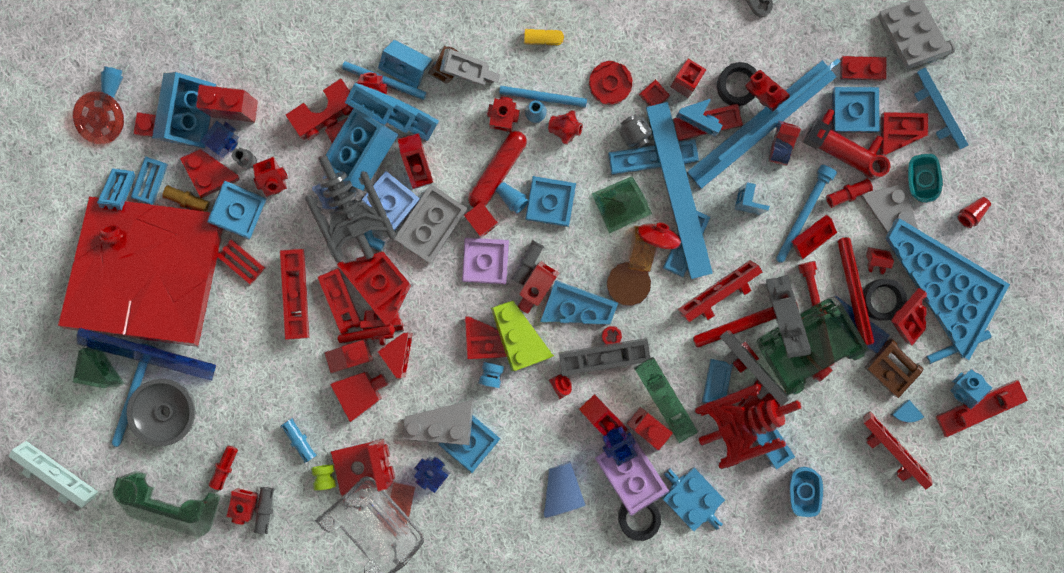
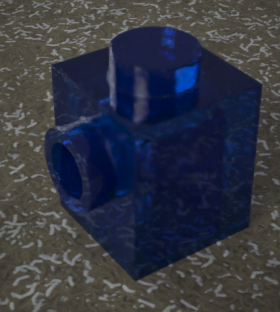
[200,120,240,158]

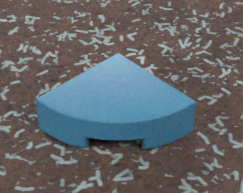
[891,400,924,422]

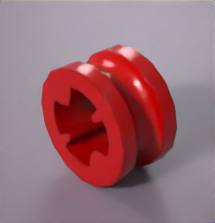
[602,326,622,344]

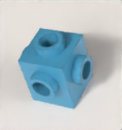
[950,369,993,409]

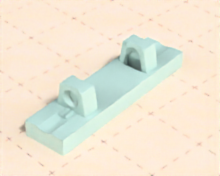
[9,441,98,508]

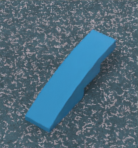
[345,83,439,141]

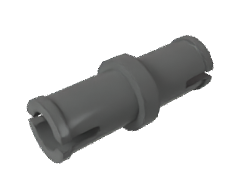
[231,148,257,168]
[511,240,545,285]
[253,487,275,534]

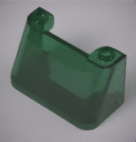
[756,296,869,396]
[113,471,221,537]

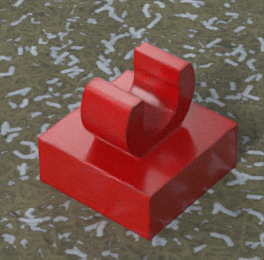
[866,247,894,275]

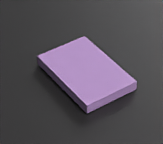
[595,434,669,516]

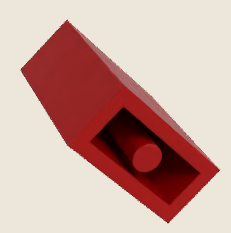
[196,85,258,123]

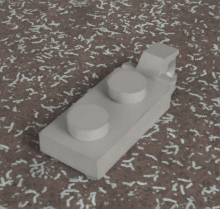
[440,49,500,85]

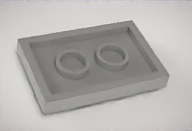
[878,0,951,69]
[395,184,468,264]

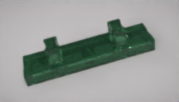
[634,357,698,444]

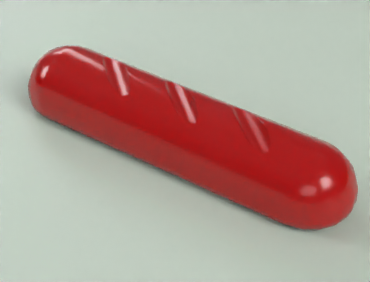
[468,131,527,208]

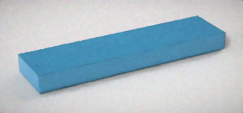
[608,139,699,175]

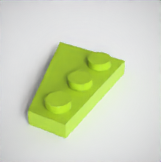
[491,301,554,371]

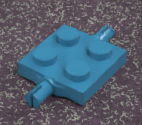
[662,467,725,532]

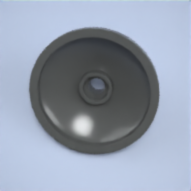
[127,379,195,447]

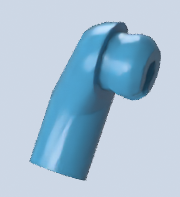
[364,230,385,251]

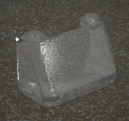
[314,477,424,573]

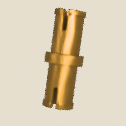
[162,185,210,212]

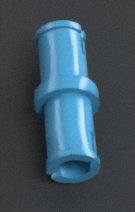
[280,418,316,463]

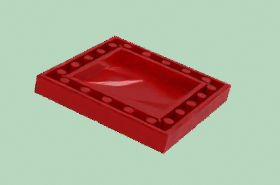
[58,196,223,347]

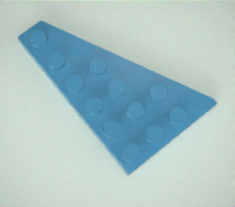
[885,218,1010,360]

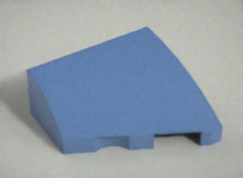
[544,461,586,518]

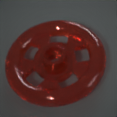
[72,91,124,144]

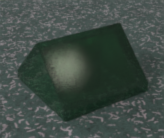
[72,347,125,388]

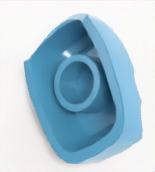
[789,467,823,517]

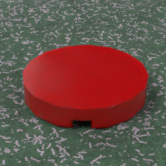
[589,61,633,105]

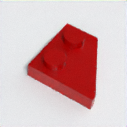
[180,149,240,198]
[891,288,927,346]
[465,316,507,359]

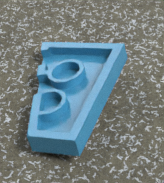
[540,280,618,324]

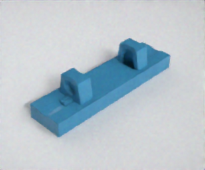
[914,67,969,150]

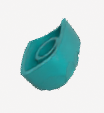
[908,154,943,203]

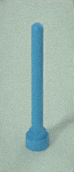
[776,165,837,263]
[112,343,158,447]

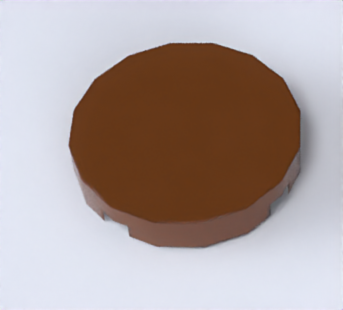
[607,262,651,306]

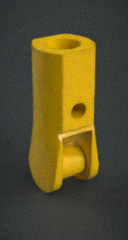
[524,29,564,45]

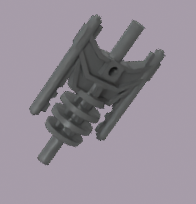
[305,155,396,263]

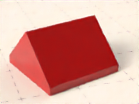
[377,332,413,379]

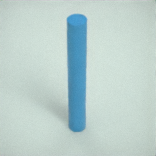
[926,330,992,364]

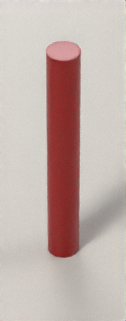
[337,325,395,343]

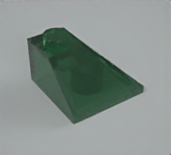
[592,176,652,234]

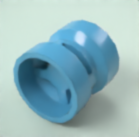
[478,361,505,388]

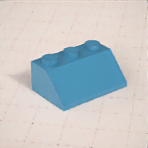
[152,72,216,148]
[326,108,398,191]

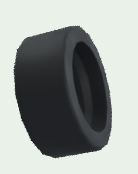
[716,62,757,106]
[863,279,907,321]
[618,503,661,541]

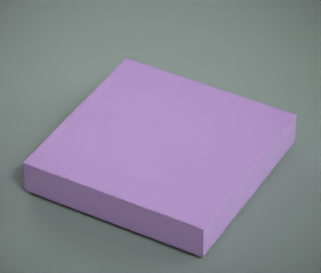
[462,238,509,284]

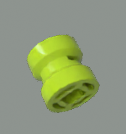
[311,464,336,491]

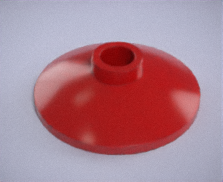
[637,222,681,249]

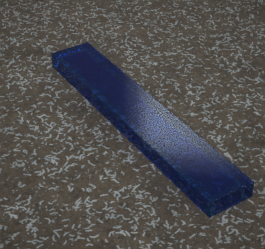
[76,328,216,381]

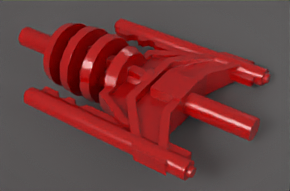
[695,383,801,469]

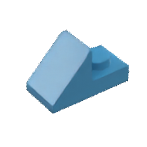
[676,99,723,137]

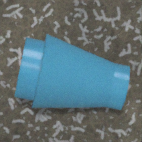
[100,66,124,100]
[525,100,547,123]
[496,182,528,214]

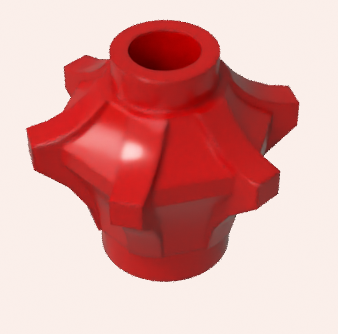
[548,110,583,145]

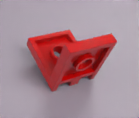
[331,439,395,495]

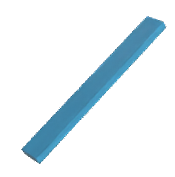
[646,102,713,279]

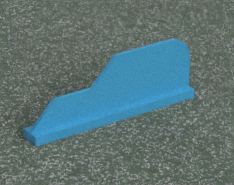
[687,58,841,189]

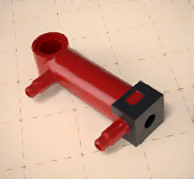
[803,109,891,180]

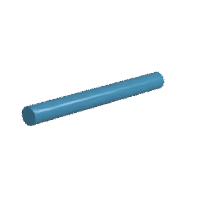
[342,61,427,100]
[499,86,587,108]

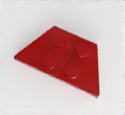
[337,252,411,326]

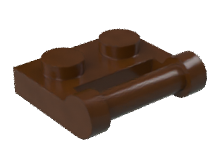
[864,338,924,398]

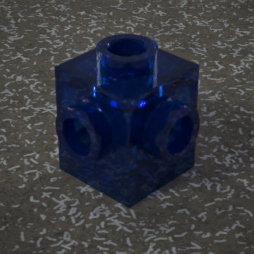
[602,426,638,466]
[413,456,450,493]

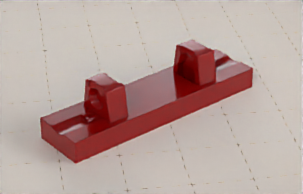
[280,249,310,340]
[678,260,763,322]
[935,380,1028,437]
[863,411,933,490]

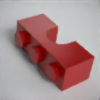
[285,78,353,140]

